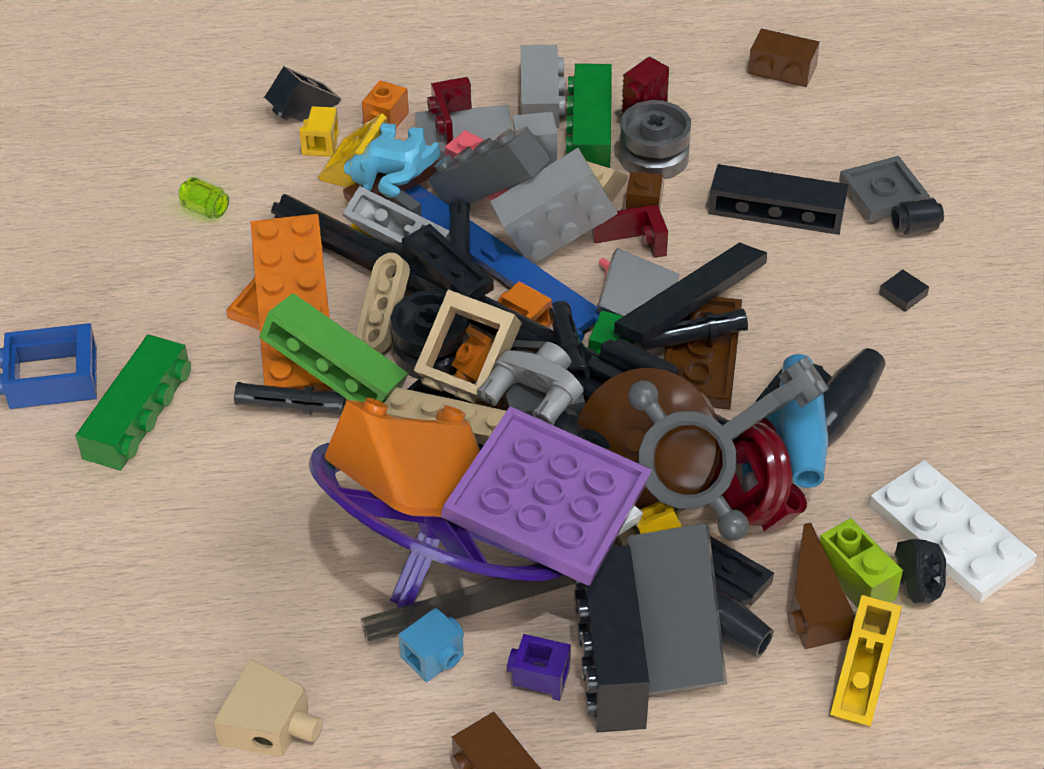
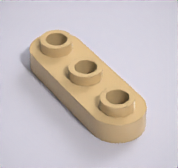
[355,253,410,353]

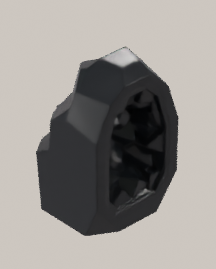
[895,539,946,605]

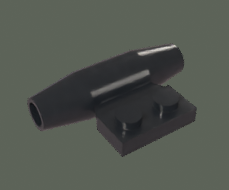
[756,348,886,448]
[710,536,774,658]

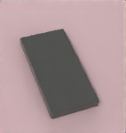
[628,523,727,696]

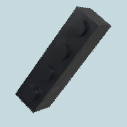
[708,164,849,235]

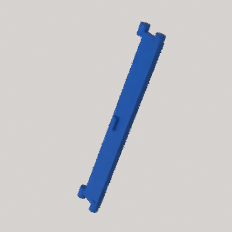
[389,184,600,342]

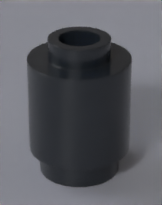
[891,197,944,235]

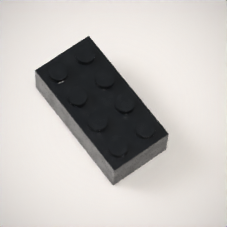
[574,546,650,733]

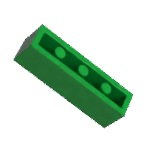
[566,63,612,168]
[75,334,191,471]

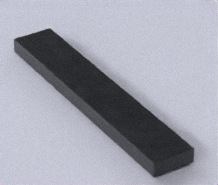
[614,242,767,345]

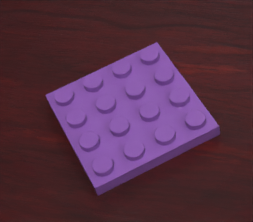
[441,406,652,586]

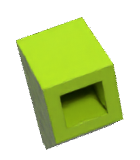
[820,518,903,608]

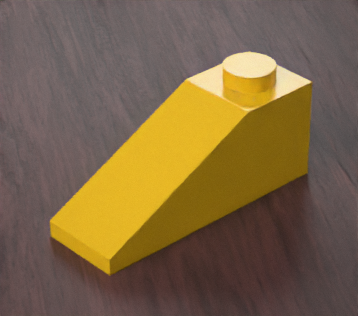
[830,595,902,727]

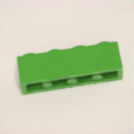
[259,293,409,403]

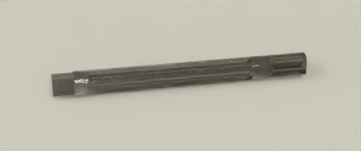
[360,543,629,645]

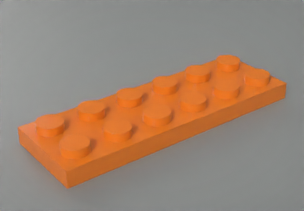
[250,214,333,391]

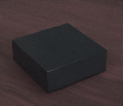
[879,269,929,312]

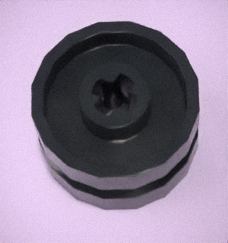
[390,290,469,380]

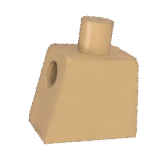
[213,659,322,757]

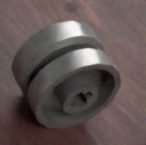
[620,100,691,179]

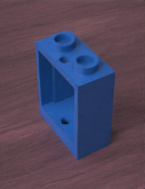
[0,323,97,409]

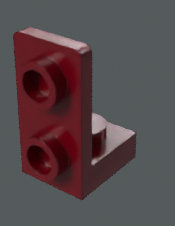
[427,77,472,145]
[592,204,668,258]

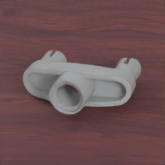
[476,342,584,425]

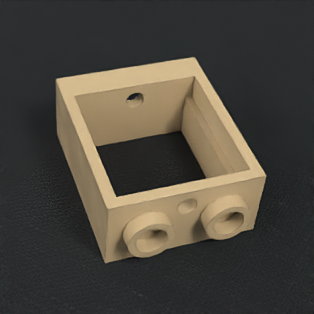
[414,290,522,404]

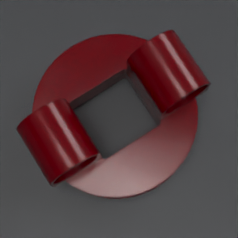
[706,418,807,532]

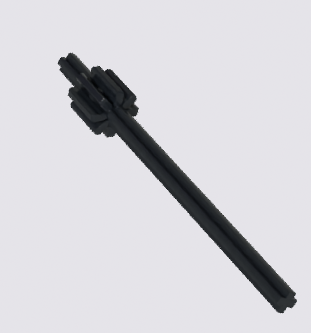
[271,194,730,426]

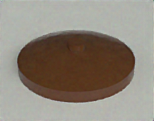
[577,368,721,514]

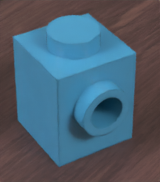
[398,607,464,683]

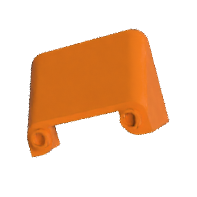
[325,398,480,517]

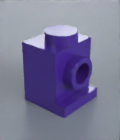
[507,634,571,701]

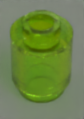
[178,177,229,218]

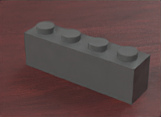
[428,126,550,208]

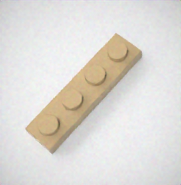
[384,387,506,445]

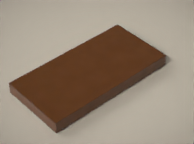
[664,297,742,410]

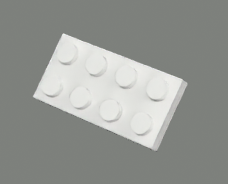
[868,460,1037,603]

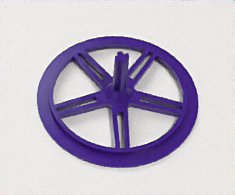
[308,443,564,609]

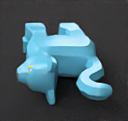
[344,123,441,198]

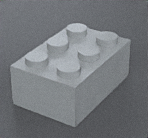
[490,148,618,264]

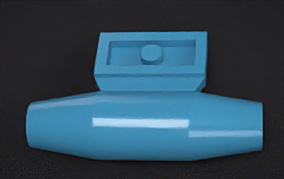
[742,354,828,488]

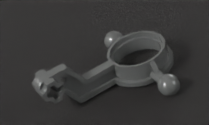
[628,356,829,541]

